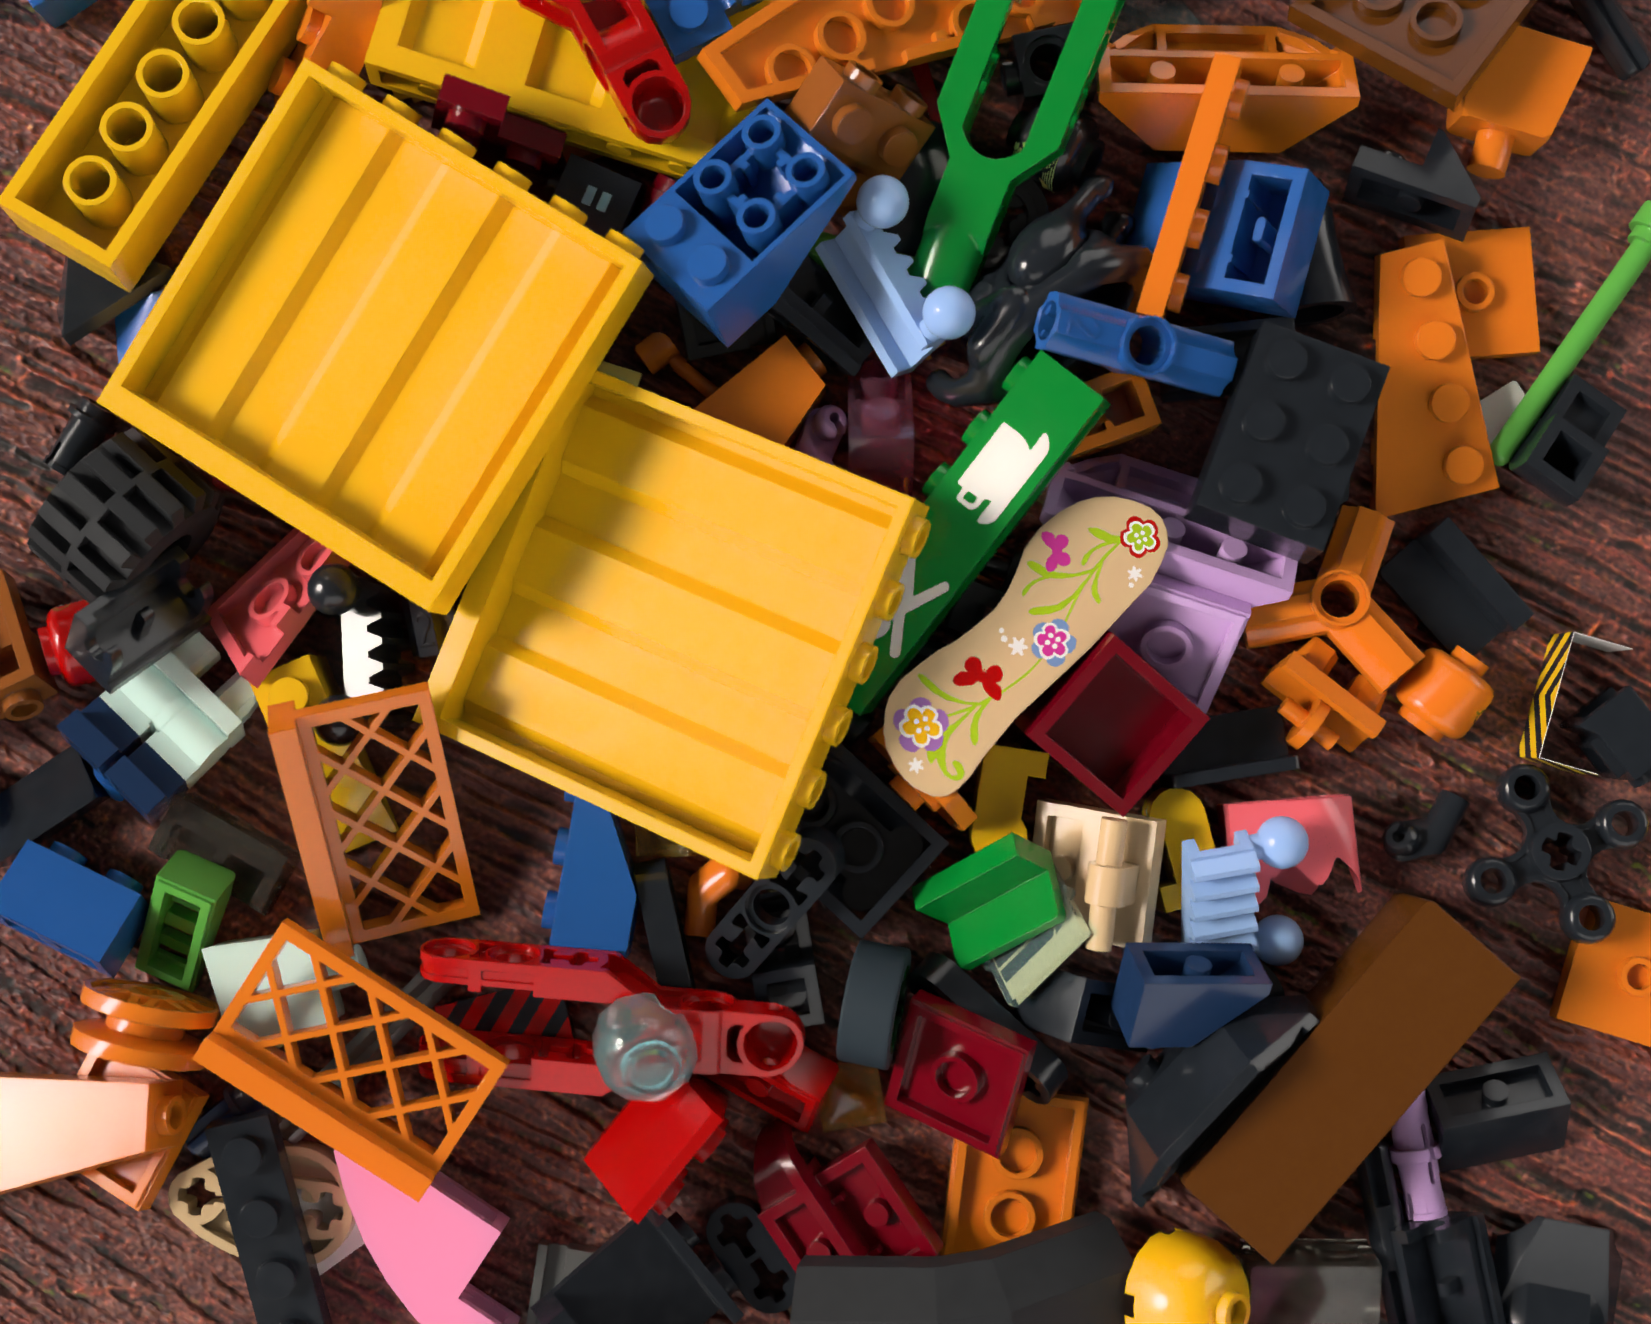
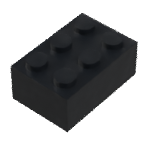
[1184,320,1390,564]

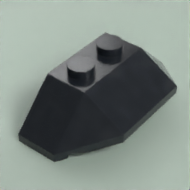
[1125,995,1320,1208]

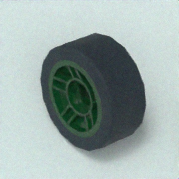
[836,940,911,1070]

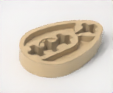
[168,1140,356,1264]

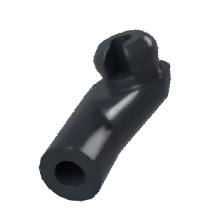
[1382,789,1470,862]

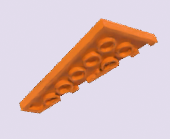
[697,0,1082,112]

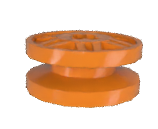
[70,978,221,1072]

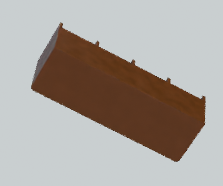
[1174,892,1521,1265]

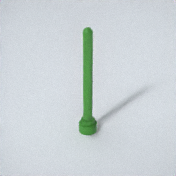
[1490,200,1651,466]

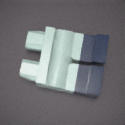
[57,632,259,825]

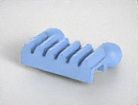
[815,175,976,378]
[1181,816,1309,966]

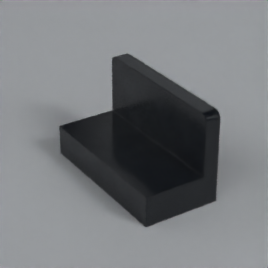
[1378,517,1534,656]
[1160,705,1301,789]
[1425,1052,1571,1172]

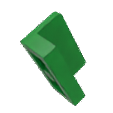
[912,832,1066,971]

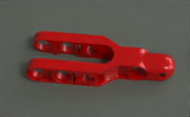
[517,0,691,145]
[419,937,806,1096]

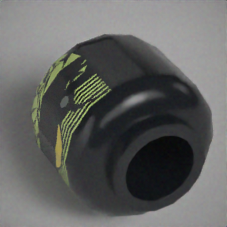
[1006,101,1105,195]

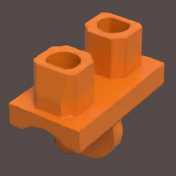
[1260,637,1387,753]

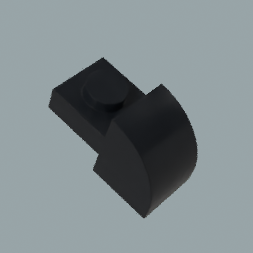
[1509,374,1627,507]

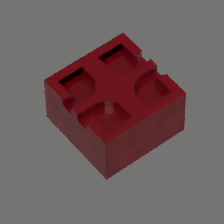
[1013,630,1210,818]

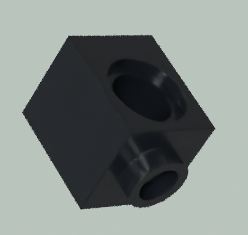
[999,23,1097,112]

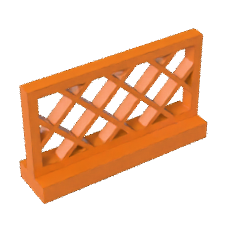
[267,681,481,957]
[192,918,511,1203]

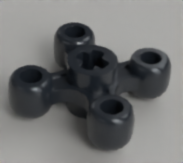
[1462,763,1649,945]

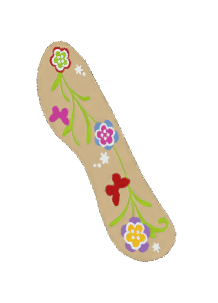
[883,497,1168,797]

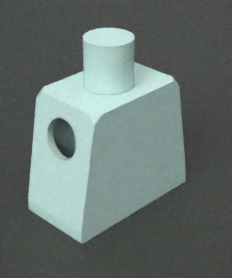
[201,929,369,1049]

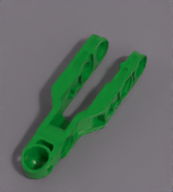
[909,0,1126,298]

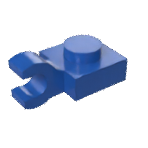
[644,0,763,65]

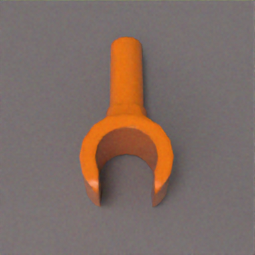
[635,332,718,398]

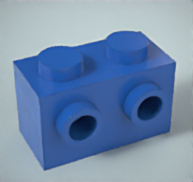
[0,839,149,979]

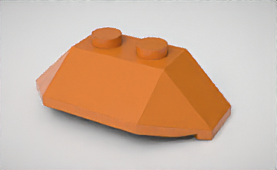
[1096,24,1361,153]

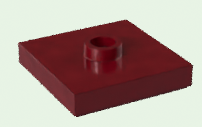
[884,989,1038,1159]

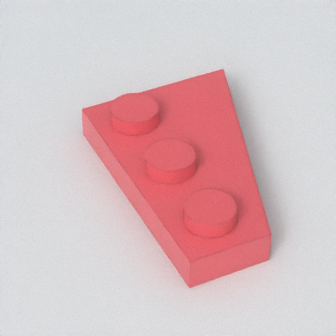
[208,528,351,688]

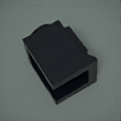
[1559,685,1651,788]

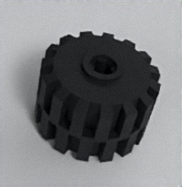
[27,427,225,604]

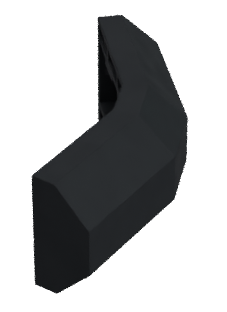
[790,1211,1135,1324]

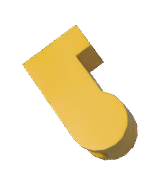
[968,745,1049,852]
[1142,787,1215,913]

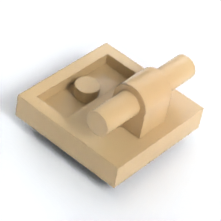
[1032,798,1167,952]

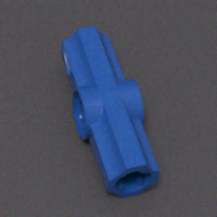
[1033,291,1238,397]

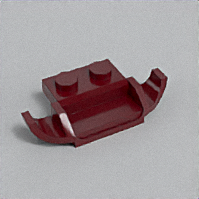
[753,1118,944,1273]

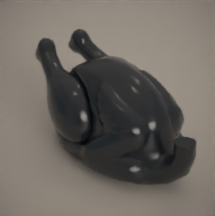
[926,174,1153,408]

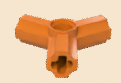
[1242,505,1425,695]

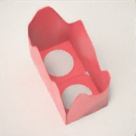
[1217,794,1362,904]

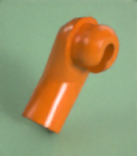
[684,859,753,937]

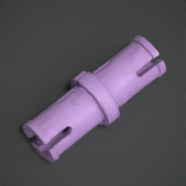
[1388,1089,1448,1221]

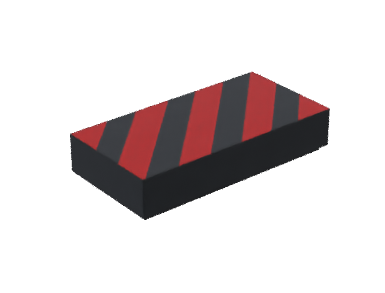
[435,988,576,1039]

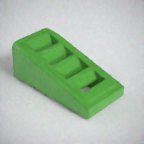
[135,850,235,993]

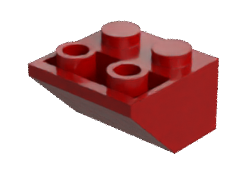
[583,1070,729,1224]

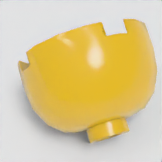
[1124,1228,1251,1324]

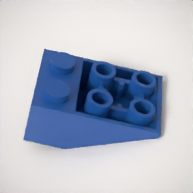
[622,98,857,348]
[1125,160,1330,318]

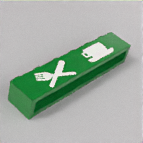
[848,350,1111,715]

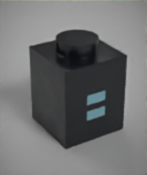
[543,153,644,238]

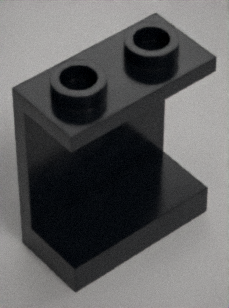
[531,1209,744,1324]

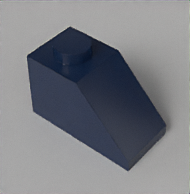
[1111,942,1272,1049]

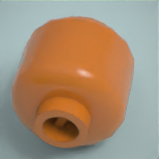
[1396,645,1494,743]

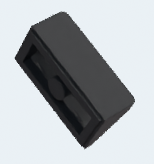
[0,746,110,868]

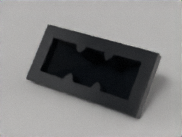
[57,244,176,346]

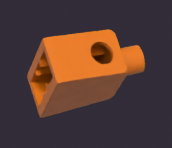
[1446,25,1593,179]

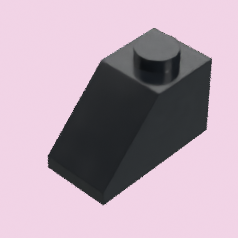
[1013,959,1148,1053]

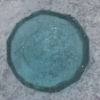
[593,993,698,1101]

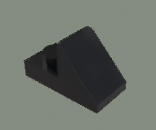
[1342,128,1481,242]

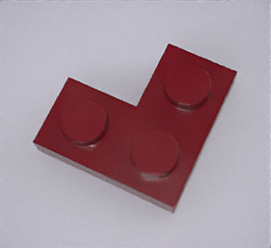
[431,73,567,173]

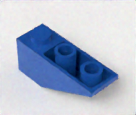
[541,791,640,958]

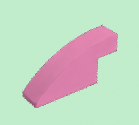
[334,1149,521,1324]

